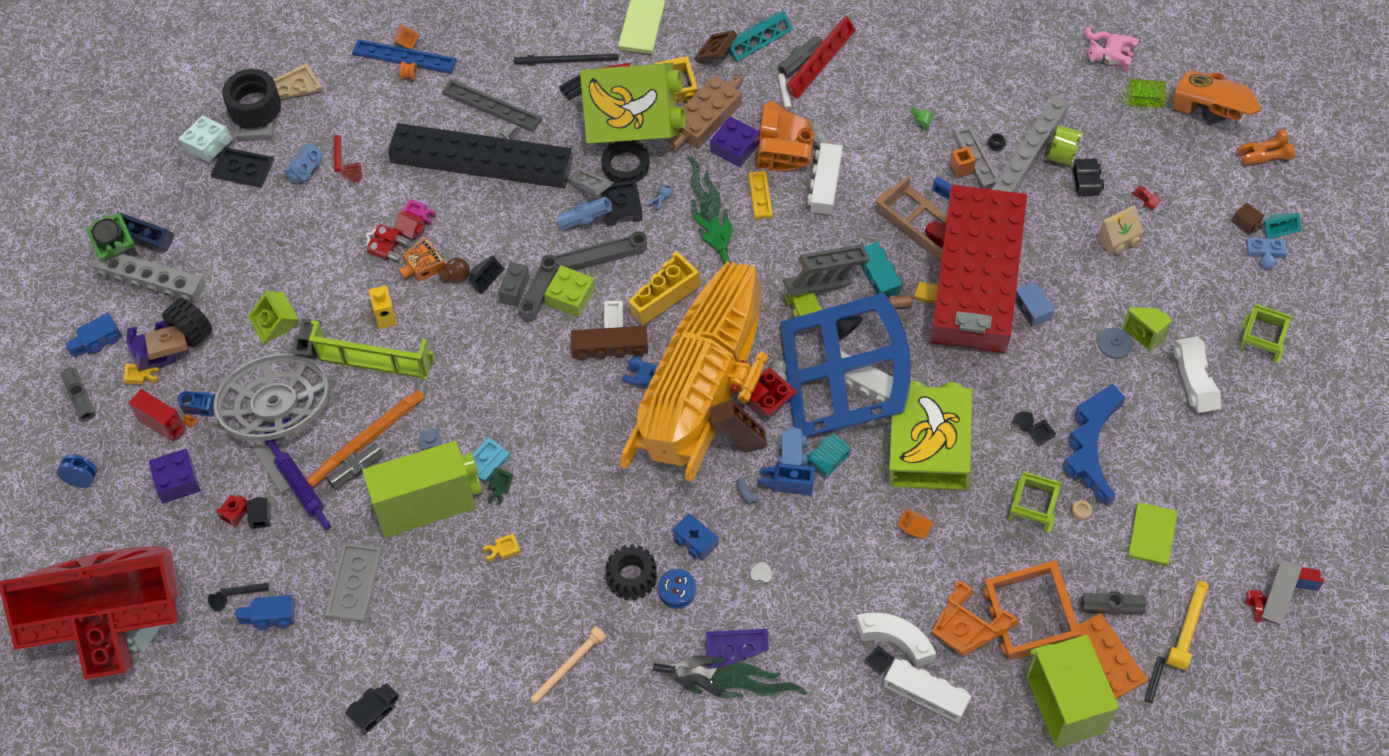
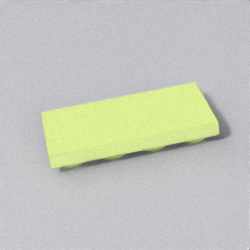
[618,0,666,55]

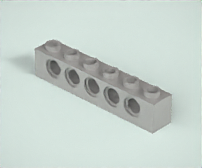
[92,253,206,304]

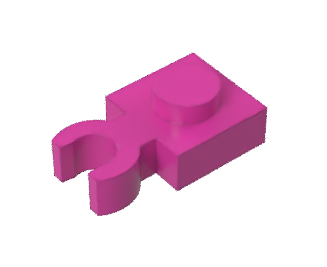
[402,199,436,225]

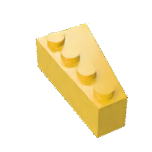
[629,251,701,326]

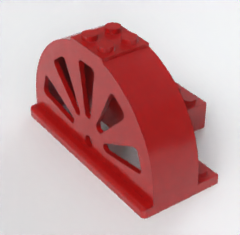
[0,546,181,680]

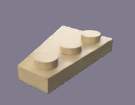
[264,63,323,100]

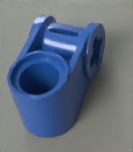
[177,391,215,417]

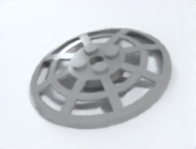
[214,353,330,441]

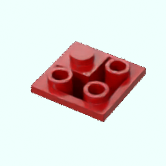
[746,367,797,417]

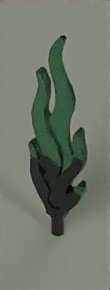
[653,655,807,698]

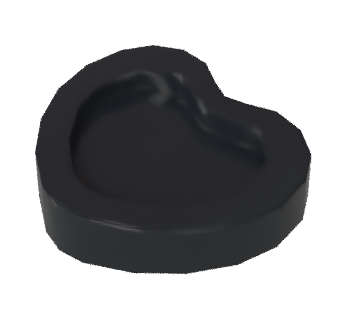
[1013,411,1034,431]
[208,591,227,611]

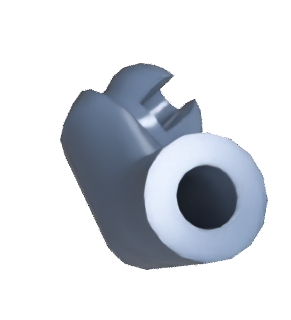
[736,477,758,504]

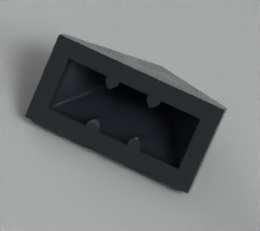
[468,255,505,294]

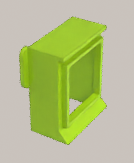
[1239,304,1292,362]
[1008,471,1062,532]

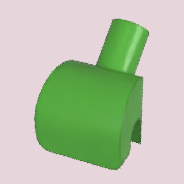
[910,107,934,131]

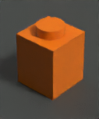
[950,146,976,178]

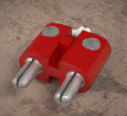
[365,224,410,262]

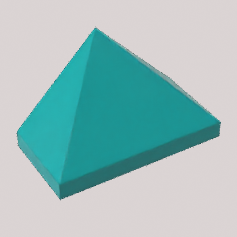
[1264,213,1302,239]

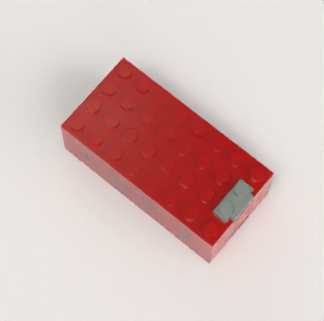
[930,185,1028,353]

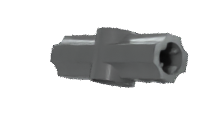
[778,36,823,77]
[60,367,96,422]
[326,441,384,490]
[1081,591,1146,615]

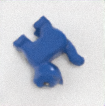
[622,356,659,389]

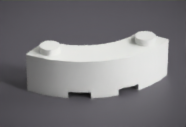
[1173,336,1221,413]
[856,613,936,668]

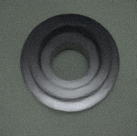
[988,133,1006,151]

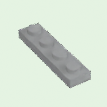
[954,125,999,189]

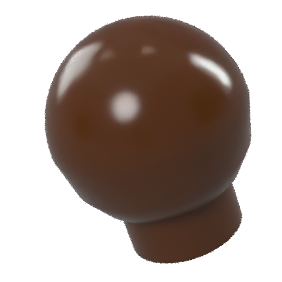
[439,257,470,284]

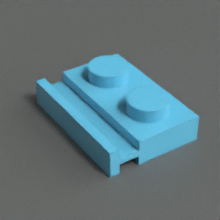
[473,437,511,484]

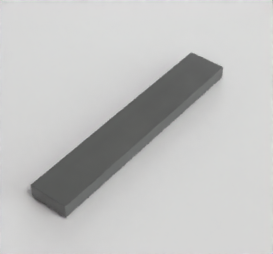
[442,79,542,133]

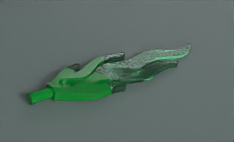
[687,155,732,265]

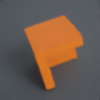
[393,23,420,49]
[897,508,934,539]

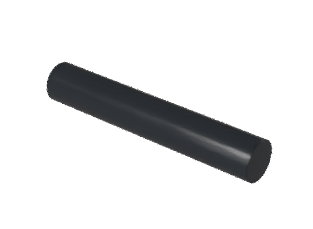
[221,582,269,596]
[1144,657,1166,704]

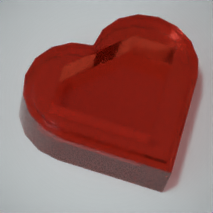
[341,162,363,183]

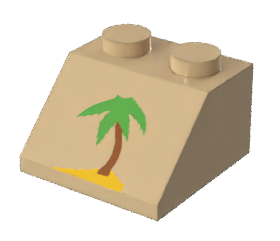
[1098,205,1144,256]

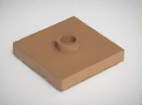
[145,326,188,360]

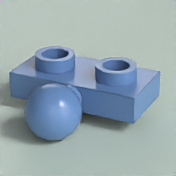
[1247,238,1287,270]

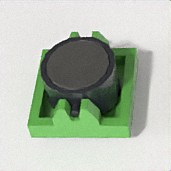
[86,213,136,262]

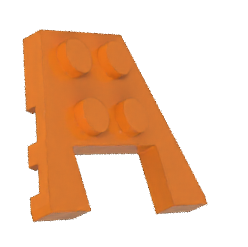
[932,580,1019,656]

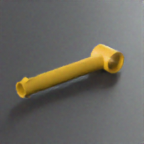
[1166,581,1209,671]

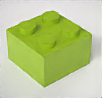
[544,265,596,318]

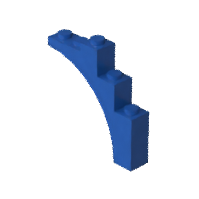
[1063,384,1126,506]

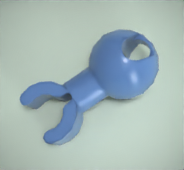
[649,185,673,211]

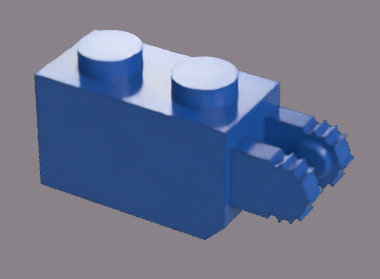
[66,312,123,357]
[758,463,815,495]
[234,595,295,630]

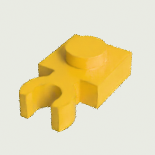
[124,364,159,385]
[483,533,521,562]

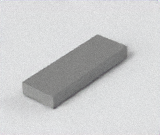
[567,169,611,196]
[253,443,291,495]
[1262,559,1302,624]

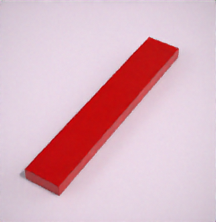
[786,16,856,99]

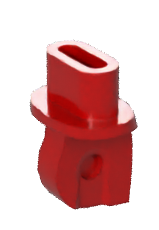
[1132,186,1161,210]
[1245,590,1267,622]

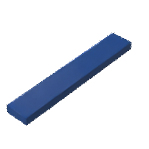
[352,39,457,74]

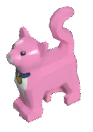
[1084,27,1139,72]

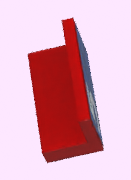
[1278,564,1324,591]

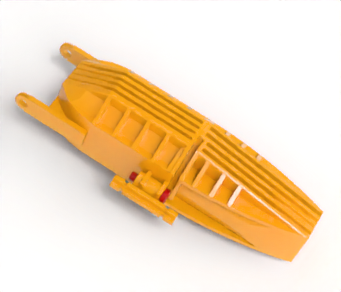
[619,261,769,482]

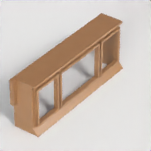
[875,175,947,261]

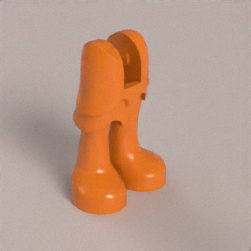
[1237,128,1295,165]

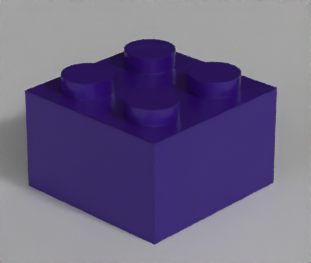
[710,116,760,168]
[149,448,201,504]

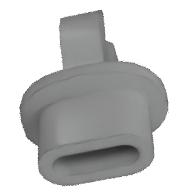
[498,124,522,139]

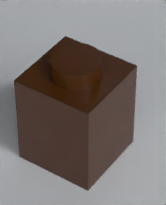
[1232,203,1264,235]

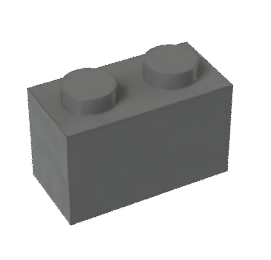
[498,261,530,307]

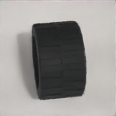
[222,68,281,128]

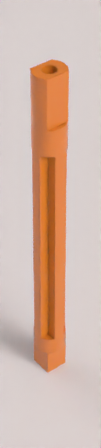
[306,389,425,488]

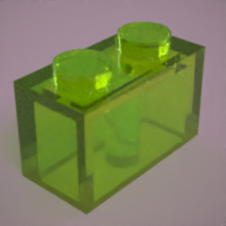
[1127,79,1166,108]

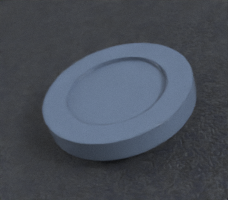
[1098,328,1133,359]

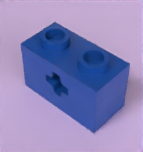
[673,513,719,561]

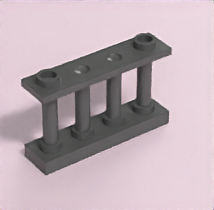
[783,244,870,296]

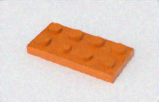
[1066,613,1148,700]

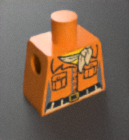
[399,237,445,281]

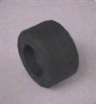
[837,315,863,341]

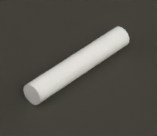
[778,74,792,110]

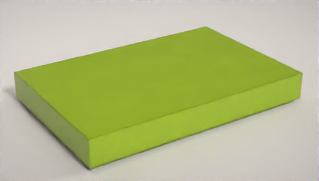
[1128,502,1178,566]

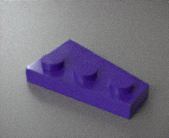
[706,629,769,671]

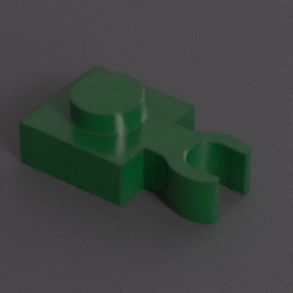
[488,468,514,505]

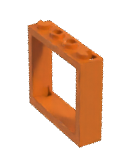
[983,560,1081,661]

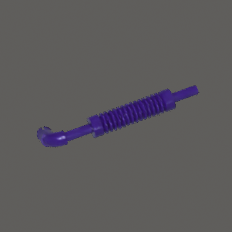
[264,418,332,530]

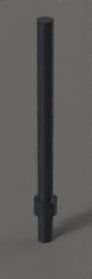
[514,54,618,65]

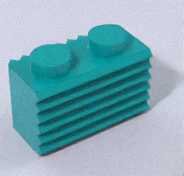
[808,433,852,480]

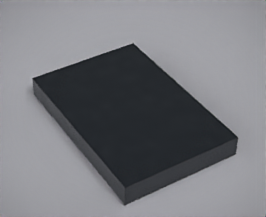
[211,147,274,188]

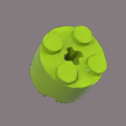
[1046,125,1082,166]

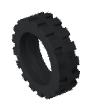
[601,140,650,183]

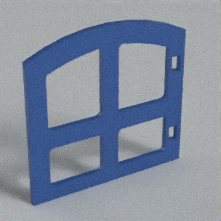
[780,293,911,438]

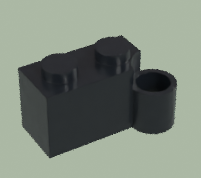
[345,683,399,736]

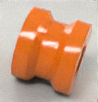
[399,62,417,80]

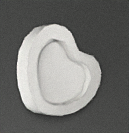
[750,562,772,582]

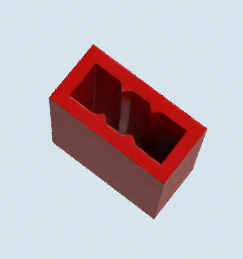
[128,389,185,442]

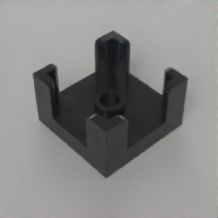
[601,180,643,227]

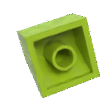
[247,291,299,344]
[1122,307,1173,352]

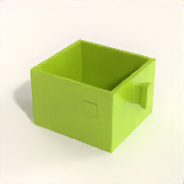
[1026,634,1119,749]

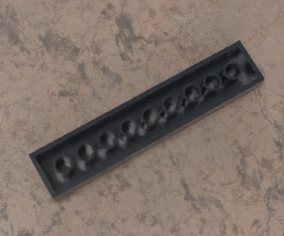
[388,123,573,189]

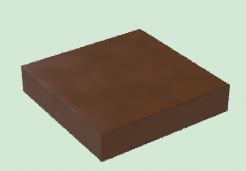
[694,30,737,63]

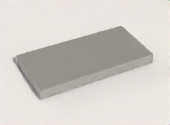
[325,542,383,623]

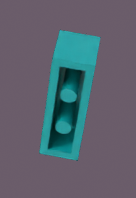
[861,241,903,298]

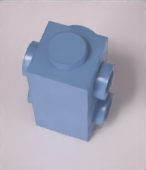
[283,143,324,183]
[779,428,808,466]

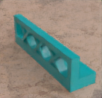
[728,11,793,62]

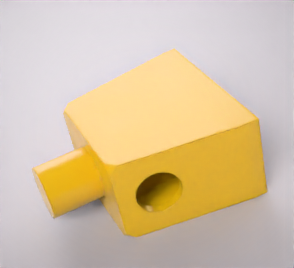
[369,285,397,329]

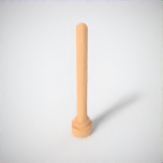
[530,626,607,704]

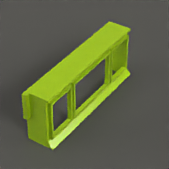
[309,320,436,379]

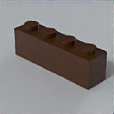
[571,325,648,360]
[709,400,768,453]

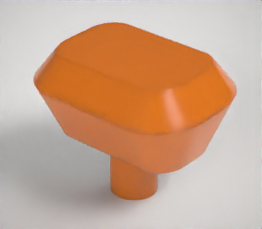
[182,414,198,428]

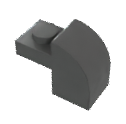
[292,318,322,357]

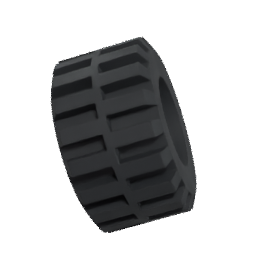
[162,297,213,347]
[606,544,657,601]

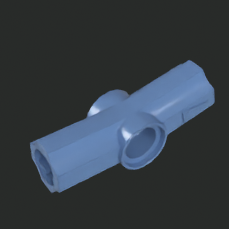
[557,196,612,230]

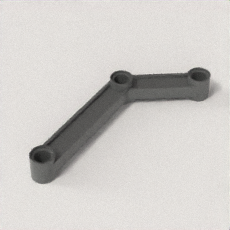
[519,231,647,322]

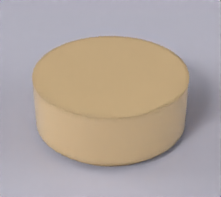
[1072,500,1092,520]

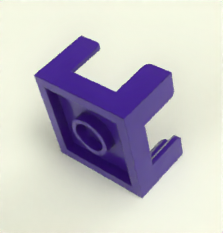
[126,321,177,371]

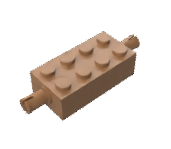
[668,74,743,151]

